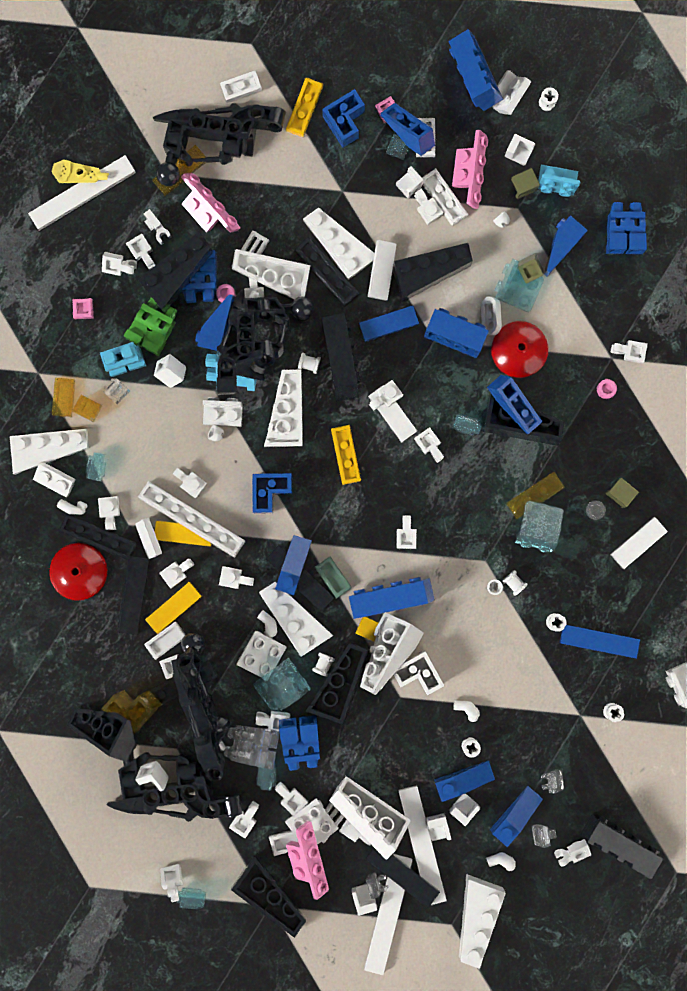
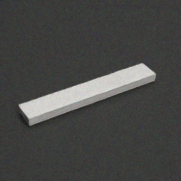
[28,155,136,231]
[138,481,245,558]
[398,785,446,905]
[364,854,412,975]

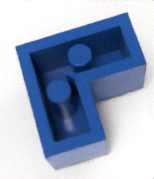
[322,89,365,148]
[252,473,292,514]

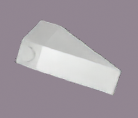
[360,612,424,695]

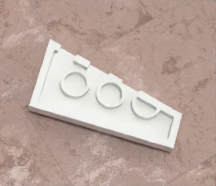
[303,208,375,280]
[232,249,310,300]
[264,370,303,447]
[10,429,89,475]
[259,582,333,657]

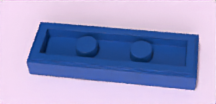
[359,306,419,342]

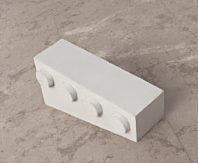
[329,776,411,860]
[459,874,506,969]

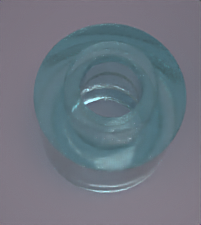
[453,414,482,437]
[85,452,108,481]
[257,761,277,790]
[176,887,206,910]

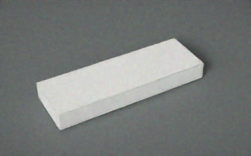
[422,168,468,226]
[368,240,396,301]
[368,385,417,443]
[610,517,668,569]

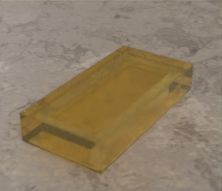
[52,378,75,417]

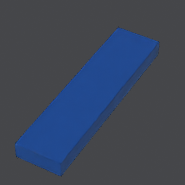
[560,625,640,659]

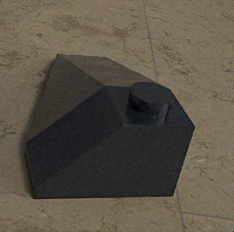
[67,708,135,762]

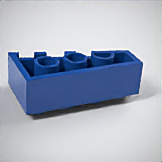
[449,29,503,111]
[349,577,435,619]

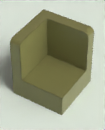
[511,168,540,199]
[518,253,544,284]
[606,478,639,508]

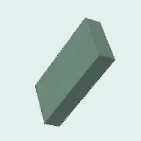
[315,557,352,599]

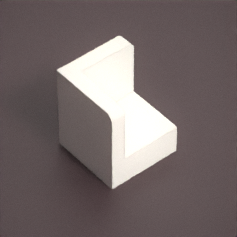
[504,134,535,165]
[396,166,423,198]
[154,354,186,388]
[135,761,169,791]
[449,793,480,826]
[426,813,451,841]
[352,883,377,916]

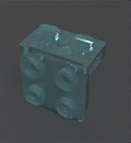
[494,259,544,312]
[515,501,564,552]
[254,658,311,712]

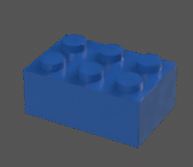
[424,308,489,358]

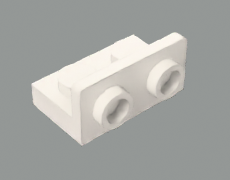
[492,70,531,115]
[203,397,243,427]

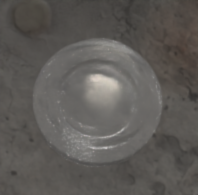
[586,501,606,520]

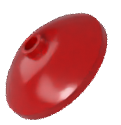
[491,321,548,378]
[50,543,108,600]

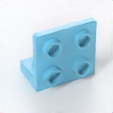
[538,165,580,197]

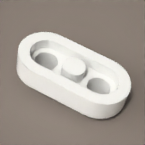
[481,297,502,335]

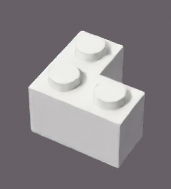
[393,650,444,695]

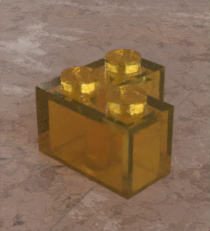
[102,690,162,734]

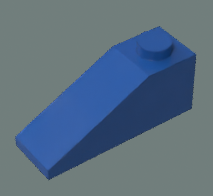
[380,103,435,156]
[544,215,588,277]
[195,294,235,351]
[487,375,542,434]
[275,535,312,595]
[434,761,495,802]
[490,786,543,847]

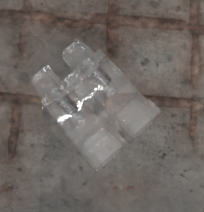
[224,725,280,769]

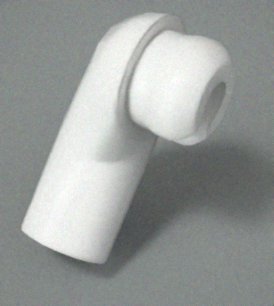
[57,499,87,515]
[257,610,277,639]
[454,700,480,722]
[486,852,516,871]

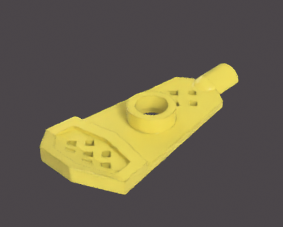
[52,160,109,183]

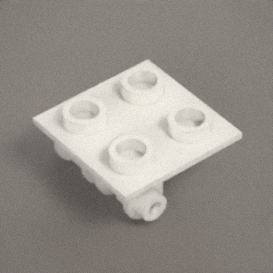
[236,631,287,680]
[285,798,339,844]

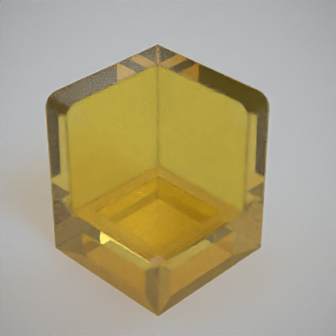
[72,394,102,422]

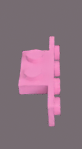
[452,130,488,209]
[181,173,240,233]
[286,821,329,900]

